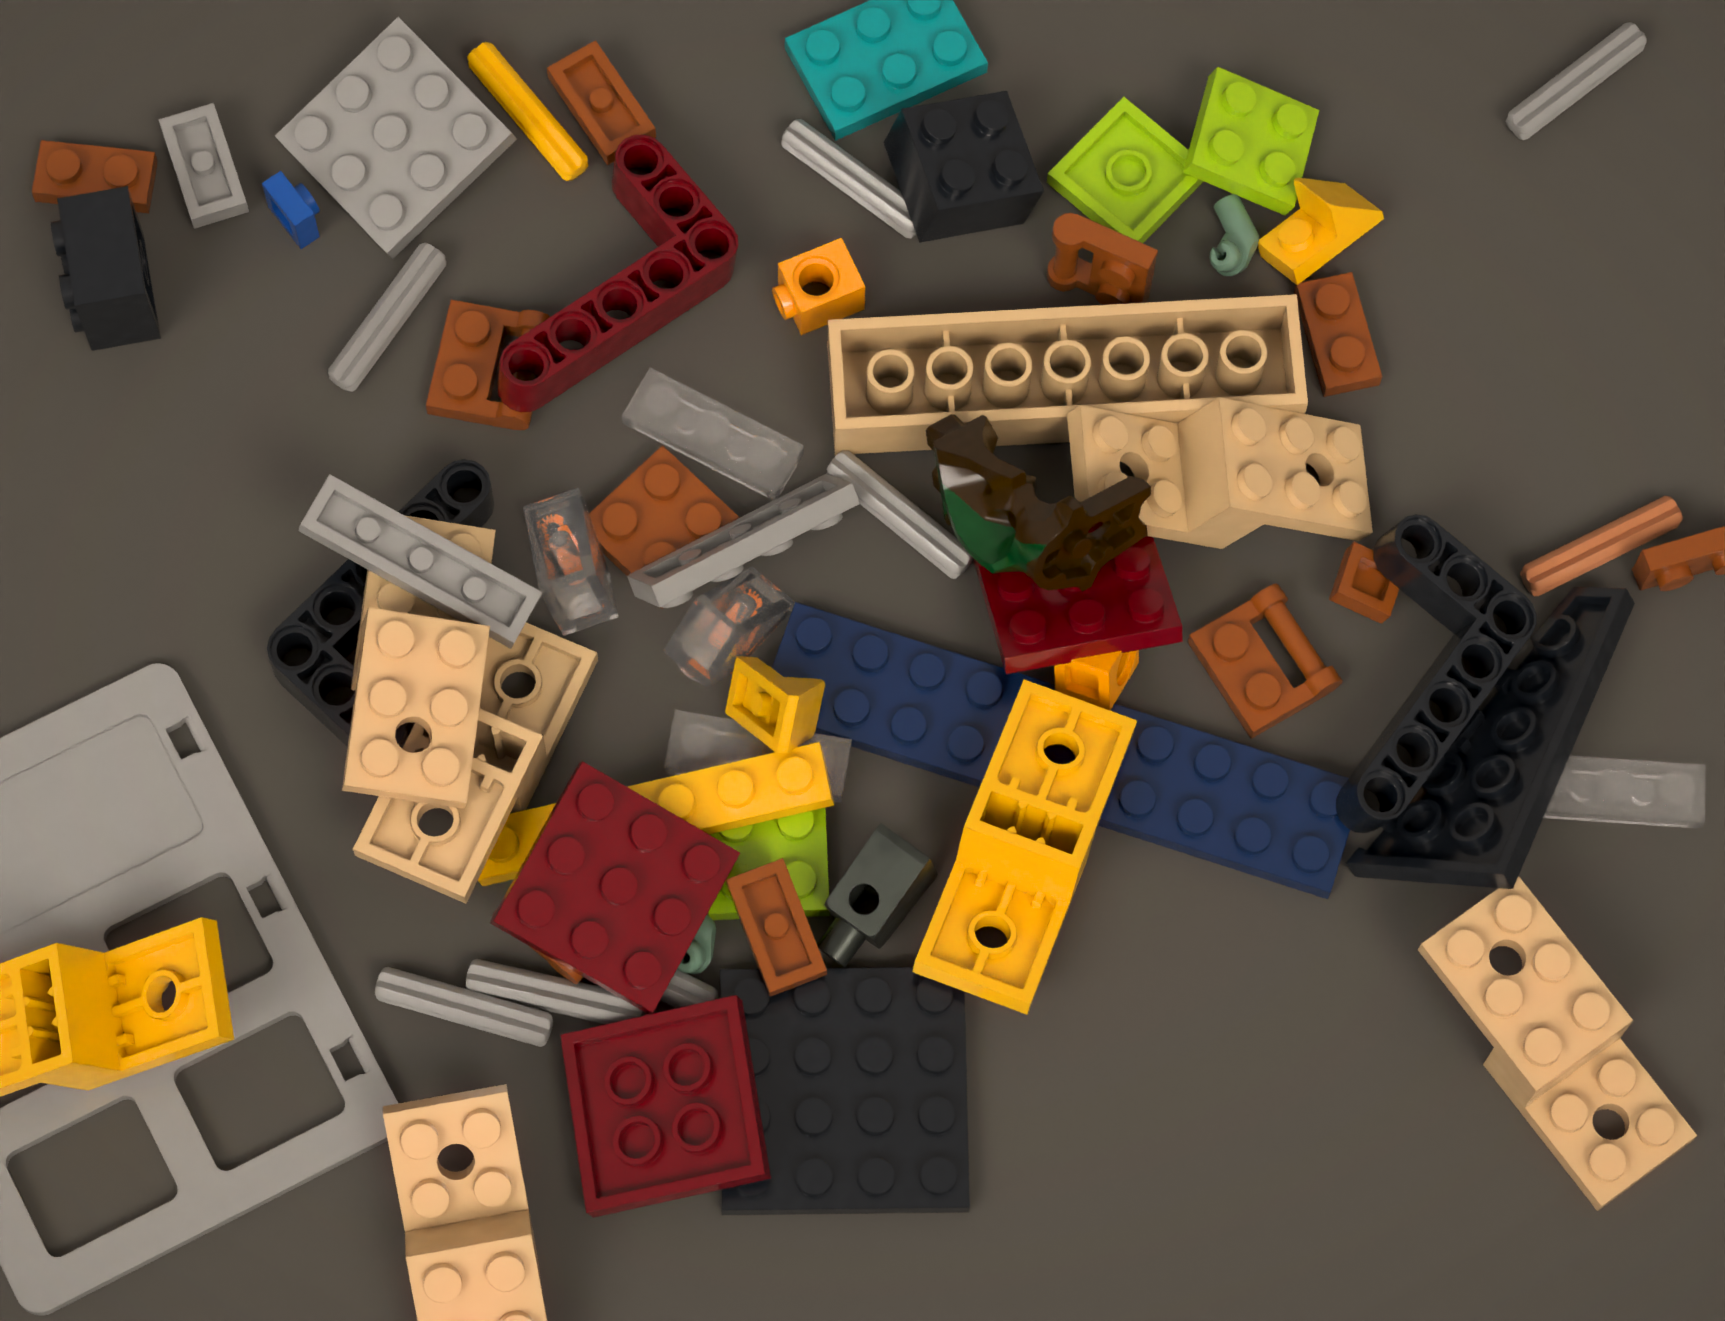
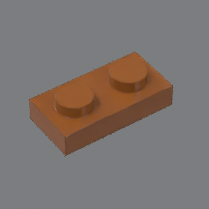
[547,40,656,166]
[32,140,158,214]
[1294,272,1382,397]
[1632,526,1725,591]
[726,858,827,997]

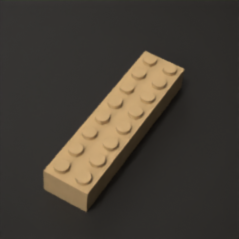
[827,294,1308,455]

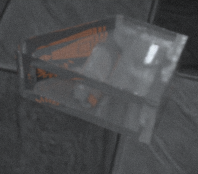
[523,488,619,636]
[663,567,795,689]

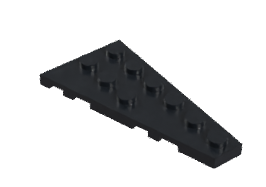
[1346,587,1635,889]

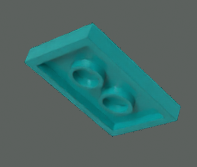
[785,0,988,141]

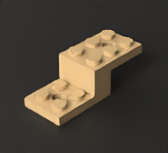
[1067,397,1373,549]
[342,515,496,809]
[353,622,598,904]
[1418,876,1697,1211]
[383,1084,548,1321]

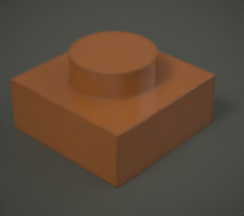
[1329,542,1399,624]

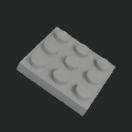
[275,17,517,259]

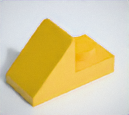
[1258,178,1384,285]
[725,656,825,753]

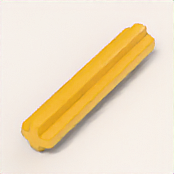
[467,42,588,181]

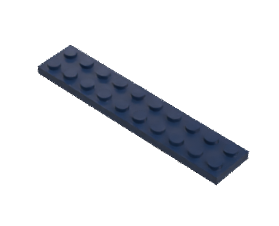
[772,602,1350,899]

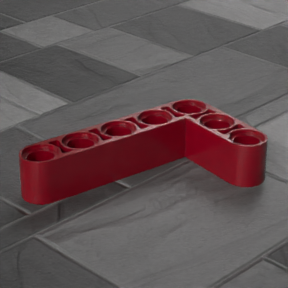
[498,135,739,412]

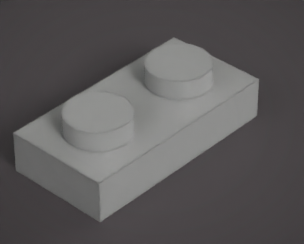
[158,103,249,229]

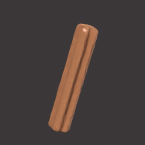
[1520,496,1683,596]

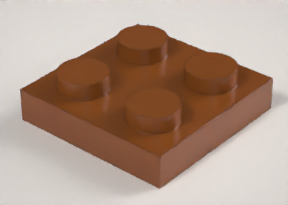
[587,445,740,610]

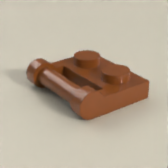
[1047,213,1158,305]
[426,300,551,430]
[1187,583,1343,739]

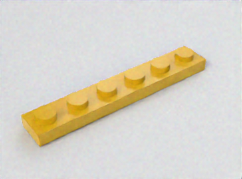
[478,742,834,886]

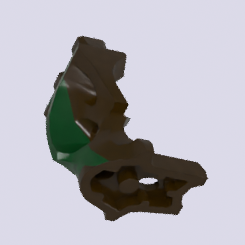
[926,414,1151,592]

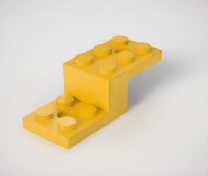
[912,679,1137,1015]
[0,917,234,1097]

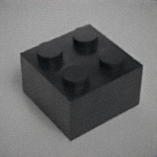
[883,91,1044,243]
[51,186,161,351]

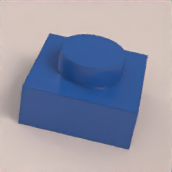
[262,171,320,249]

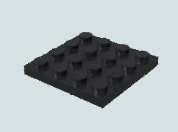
[720,967,970,1215]

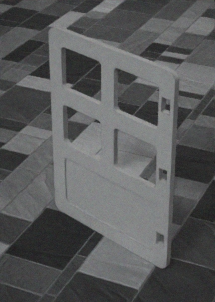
[0,663,398,1316]

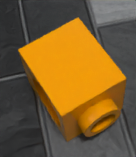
[772,238,865,335]
[1054,650,1139,710]

